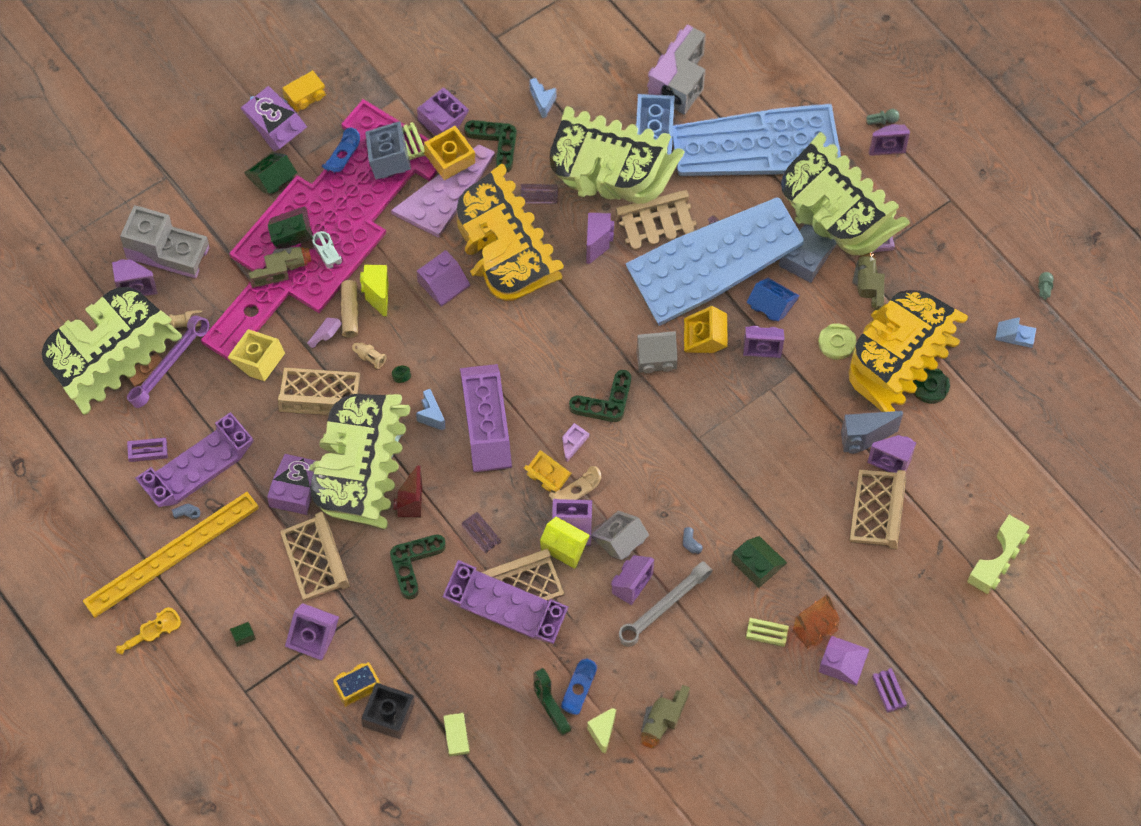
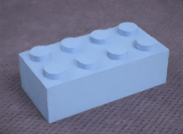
[636,94,674,154]

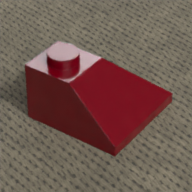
[393,465,422,517]

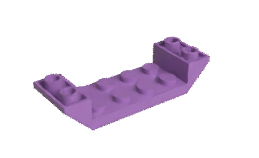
[460,364,512,472]
[135,412,254,507]
[443,560,568,644]

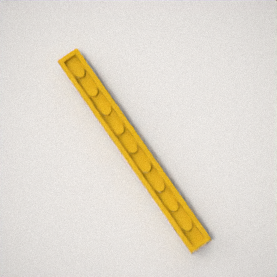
[83,492,259,618]

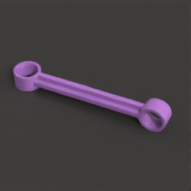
[127,316,209,408]

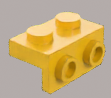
[524,450,572,492]

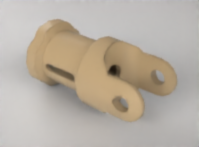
[169,310,203,329]
[352,343,387,370]

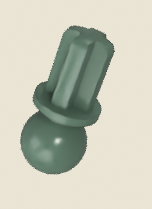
[866,109,900,125]
[1038,272,1054,300]

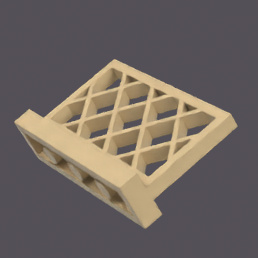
[278,368,360,415]
[850,470,906,549]
[280,512,350,602]
[481,549,564,601]

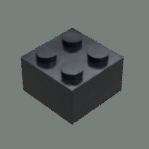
[361,682,415,739]

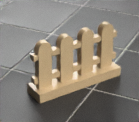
[615,190,697,250]

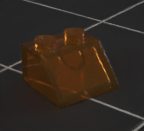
[792,594,840,649]

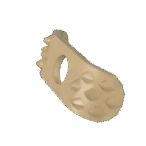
[549,466,601,501]

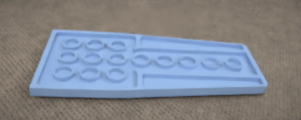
[672,104,841,176]
[626,198,804,326]

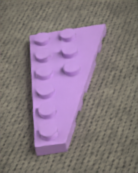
[391,145,495,238]

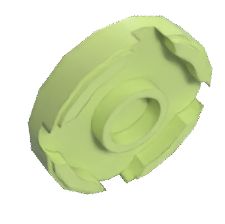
[818,323,856,360]

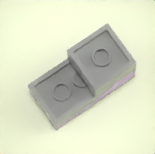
[647,24,706,115]
[120,205,209,279]

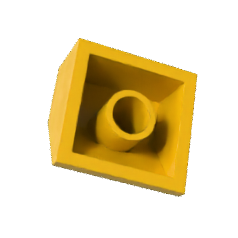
[684,306,728,353]

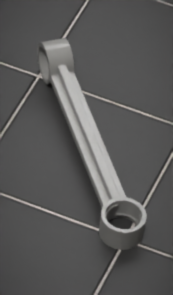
[619,561,713,647]

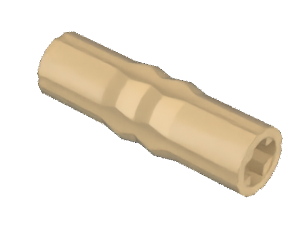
[341,280,358,338]

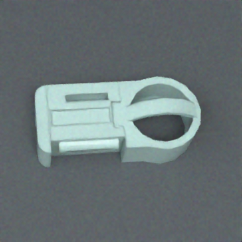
[312,231,342,269]

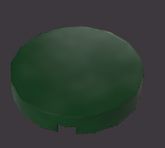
[913,368,950,404]

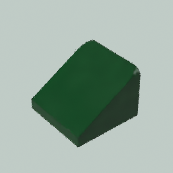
[230,622,256,647]

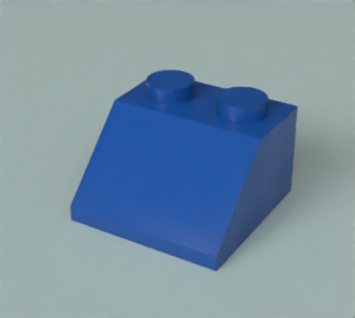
[746,277,799,321]

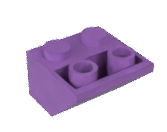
[417,87,469,136]
[552,499,592,546]

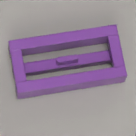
[127,438,168,462]
[872,668,907,713]

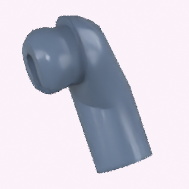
[171,503,201,519]
[683,527,703,554]

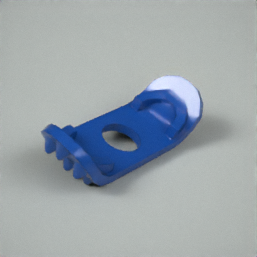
[322,127,360,173]
[561,659,597,715]

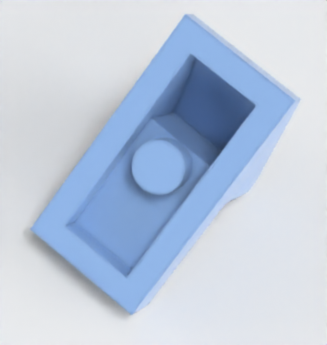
[530,78,556,118]
[995,318,1036,348]
[416,389,445,430]

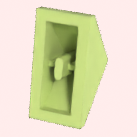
[587,708,616,753]

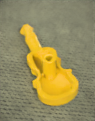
[116,608,181,654]

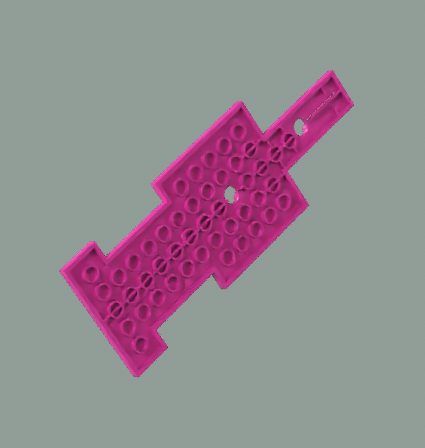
[201,99,438,363]

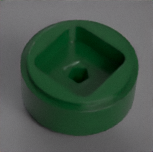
[391,365,411,383]

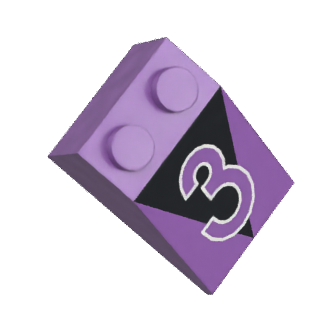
[241,86,307,151]
[267,454,316,515]

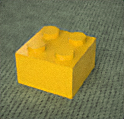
[424,126,475,181]

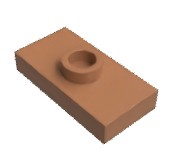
[126,353,162,387]

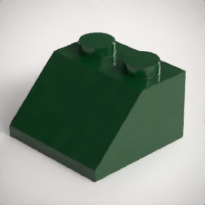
[244,152,297,194]
[268,206,313,249]
[731,536,787,588]

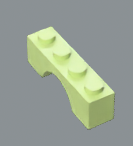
[968,515,1030,594]

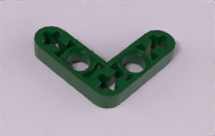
[464,120,517,173]
[569,370,631,422]
[390,534,446,600]
[533,668,571,736]

